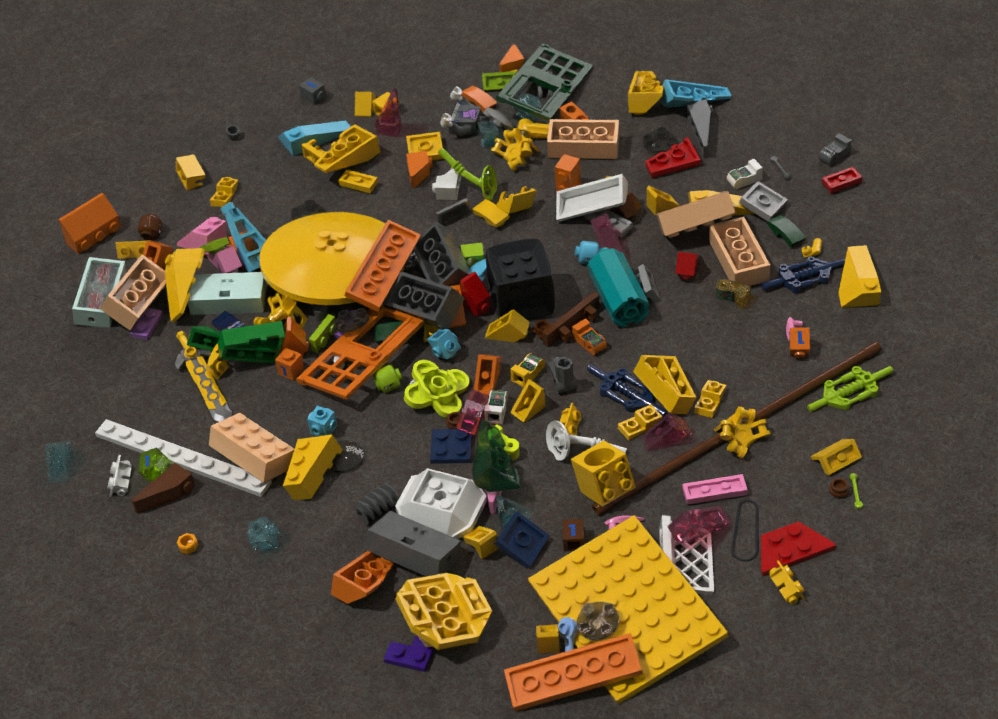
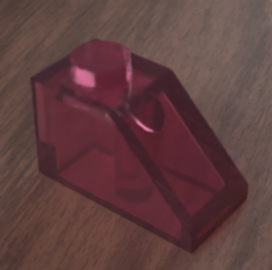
[642,412,691,451]

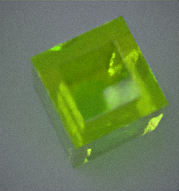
[138,447,168,482]

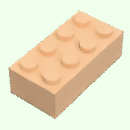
[547,119,619,159]
[656,191,735,238]
[709,217,770,290]
[99,255,166,330]
[209,413,294,483]

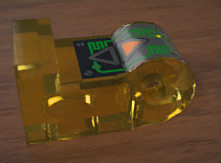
[715,279,751,310]

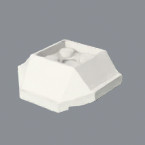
[395,468,487,539]

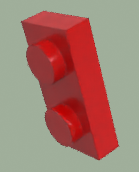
[822,167,862,193]

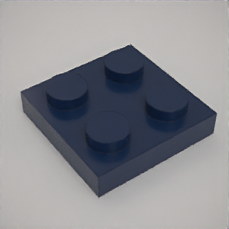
[430,429,472,464]
[494,511,550,569]

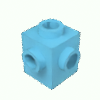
[427,328,461,359]
[307,406,337,436]

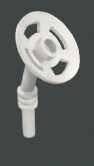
[546,421,627,461]

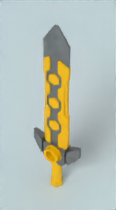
[175,331,232,422]

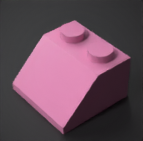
[177,217,227,255]

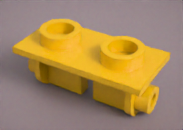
[116,241,147,259]
[560,403,581,445]
[769,560,806,605]

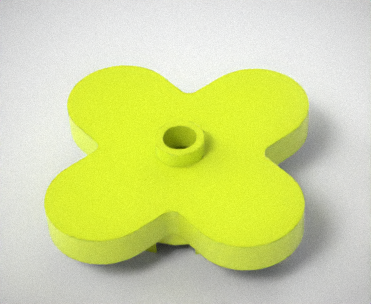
[404,360,469,418]

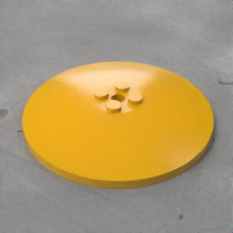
[260,212,405,305]

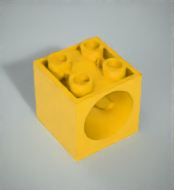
[571,440,636,507]

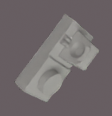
[635,264,660,302]

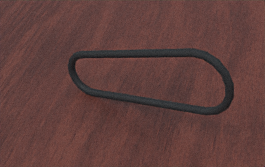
[731,500,759,562]

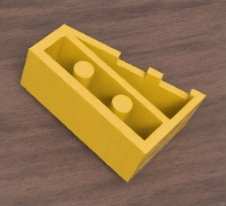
[633,355,697,414]
[283,435,343,500]

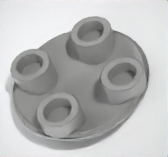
[483,108,514,131]

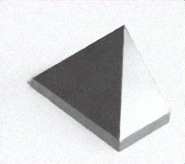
[436,198,470,225]

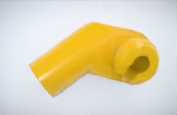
[802,238,822,258]

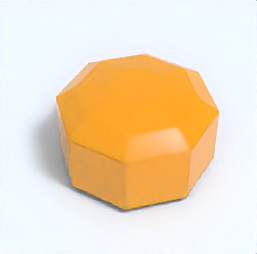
[177,533,198,554]

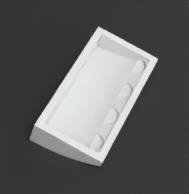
[556,174,628,222]

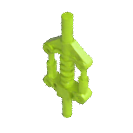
[807,366,894,412]

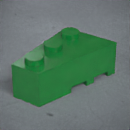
[217,321,285,363]

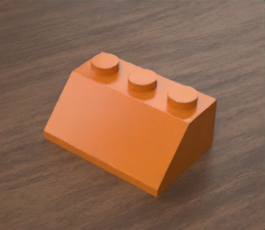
[59,193,121,254]

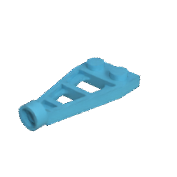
[220,202,266,272]

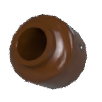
[138,213,163,240]

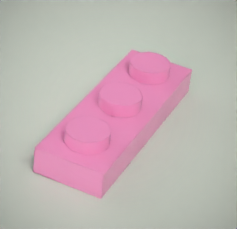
[682,474,747,505]

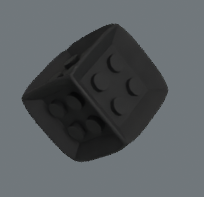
[486,238,555,320]

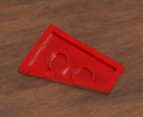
[645,137,701,178]

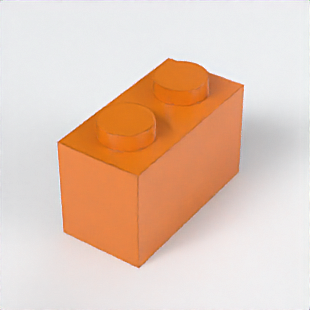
[555,154,581,192]

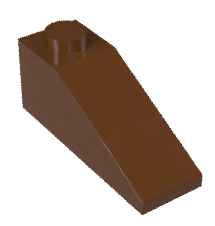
[131,463,195,514]

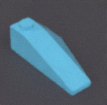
[660,79,732,108]
[278,121,351,156]

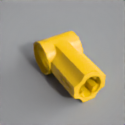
[517,118,549,139]

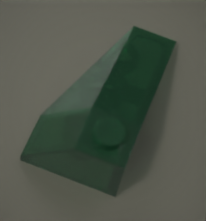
[472,419,521,492]

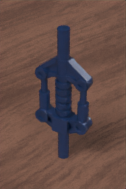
[761,257,846,294]
[587,364,668,417]

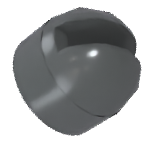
[226,125,240,140]

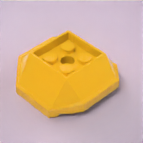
[396,573,492,650]

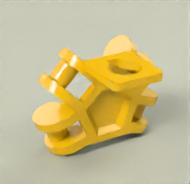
[490,128,540,171]
[253,292,308,328]
[714,406,771,459]

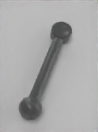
[771,156,791,180]

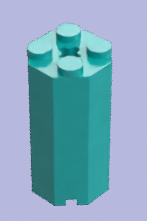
[587,247,649,327]

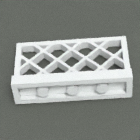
[659,515,714,594]

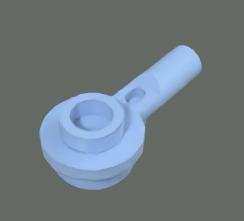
[558,617,578,652]

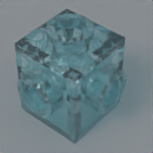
[514,93,542,120]
[247,517,279,552]

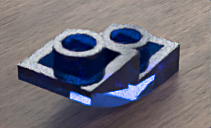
[211,311,246,331]

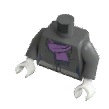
[440,87,490,136]

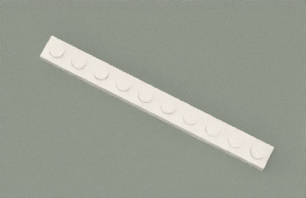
[95,419,272,497]

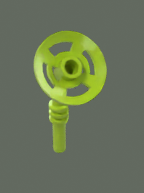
[438,148,497,201]

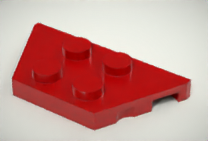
[761,521,836,576]

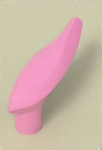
[786,317,803,341]
[605,516,644,530]

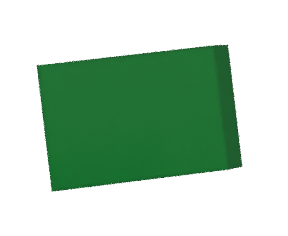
[186,326,221,351]

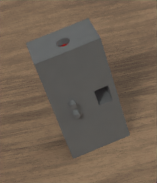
[366,511,461,576]

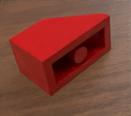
[675,252,700,279]
[460,272,491,317]

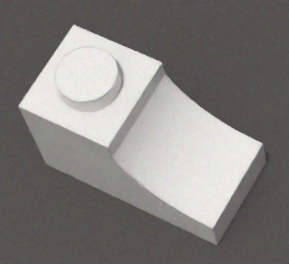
[432,169,461,200]

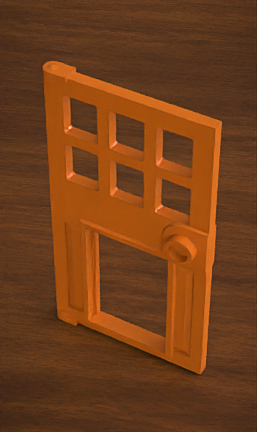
[296,305,425,400]

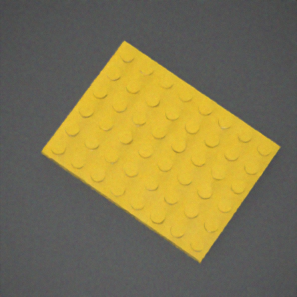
[528,515,729,704]

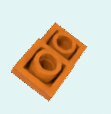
[461,86,497,112]

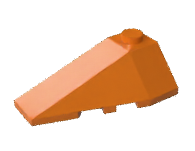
[331,551,394,604]

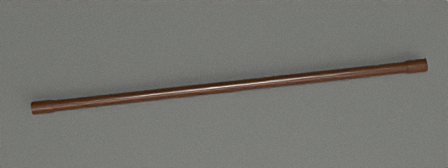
[592,341,882,516]

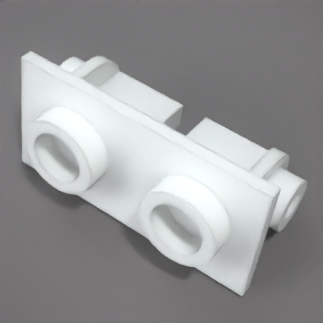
[107,455,132,497]

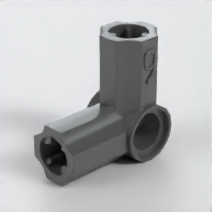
[548,357,577,394]

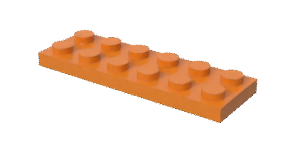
[344,220,421,312]
[504,633,643,711]

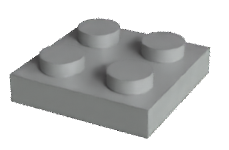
[739,181,788,221]

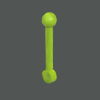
[849,473,863,509]

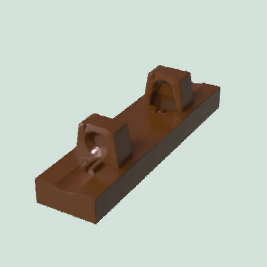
[542,291,600,347]

